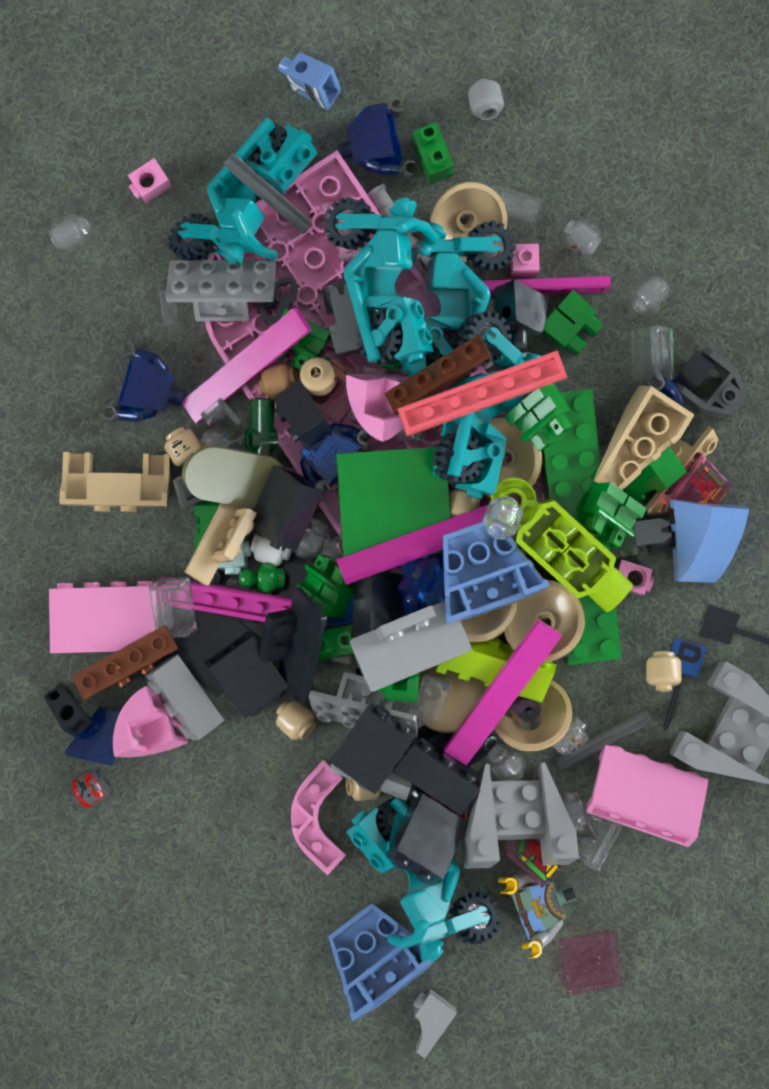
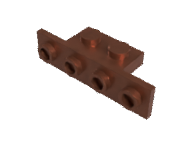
[384,334,492,416]
[71,625,179,700]

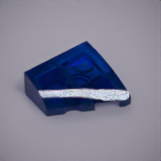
[64,707,121,766]

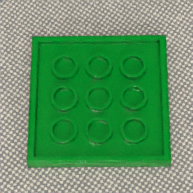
[336,447,450,558]

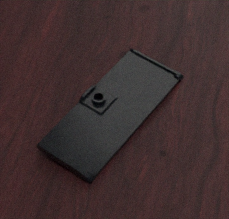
[165,542,318,698]

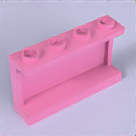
[49,581,159,653]
[585,745,709,847]

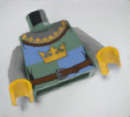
[498,871,576,959]

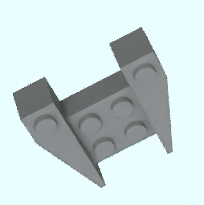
[668,661,769,784]
[461,763,579,869]

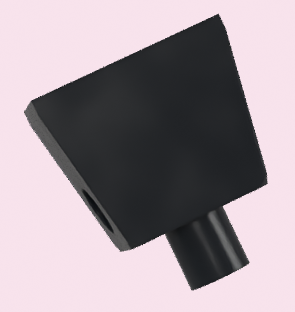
[495,279,549,349]

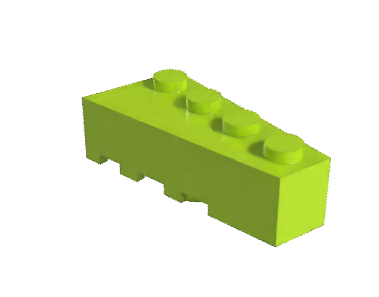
[436,637,557,703]

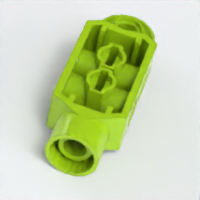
[491,478,633,613]

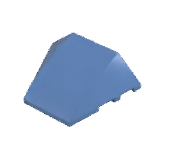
[670,500,749,583]
[443,518,551,624]
[328,903,441,1022]

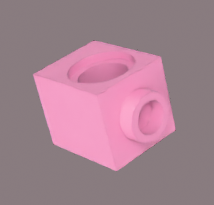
[128,158,172,204]
[510,244,540,278]
[616,560,654,596]

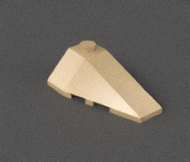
[593,385,694,490]

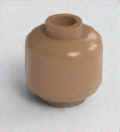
[258,363,300,399]

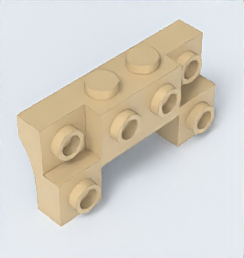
[59,452,172,513]

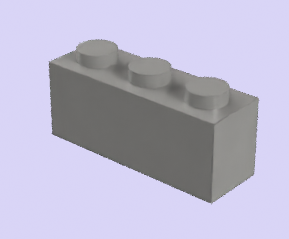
[146,655,224,740]

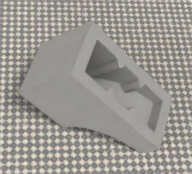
[413,988,457,1058]

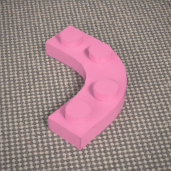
[291,759,346,875]

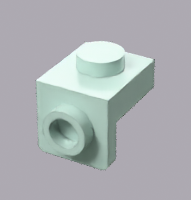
[218,536,252,575]

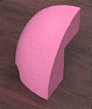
[346,373,409,442]
[113,686,188,758]

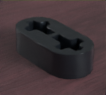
[260,277,298,326]

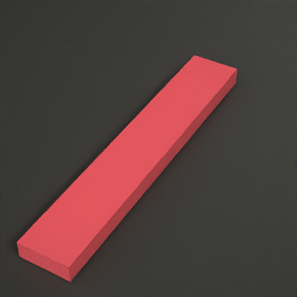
[397,350,567,437]

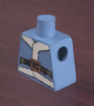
[278,53,341,111]

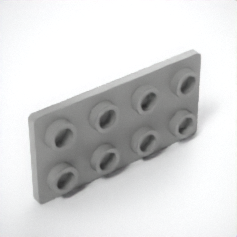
[165,260,276,321]
[350,601,472,692]
[309,672,418,738]

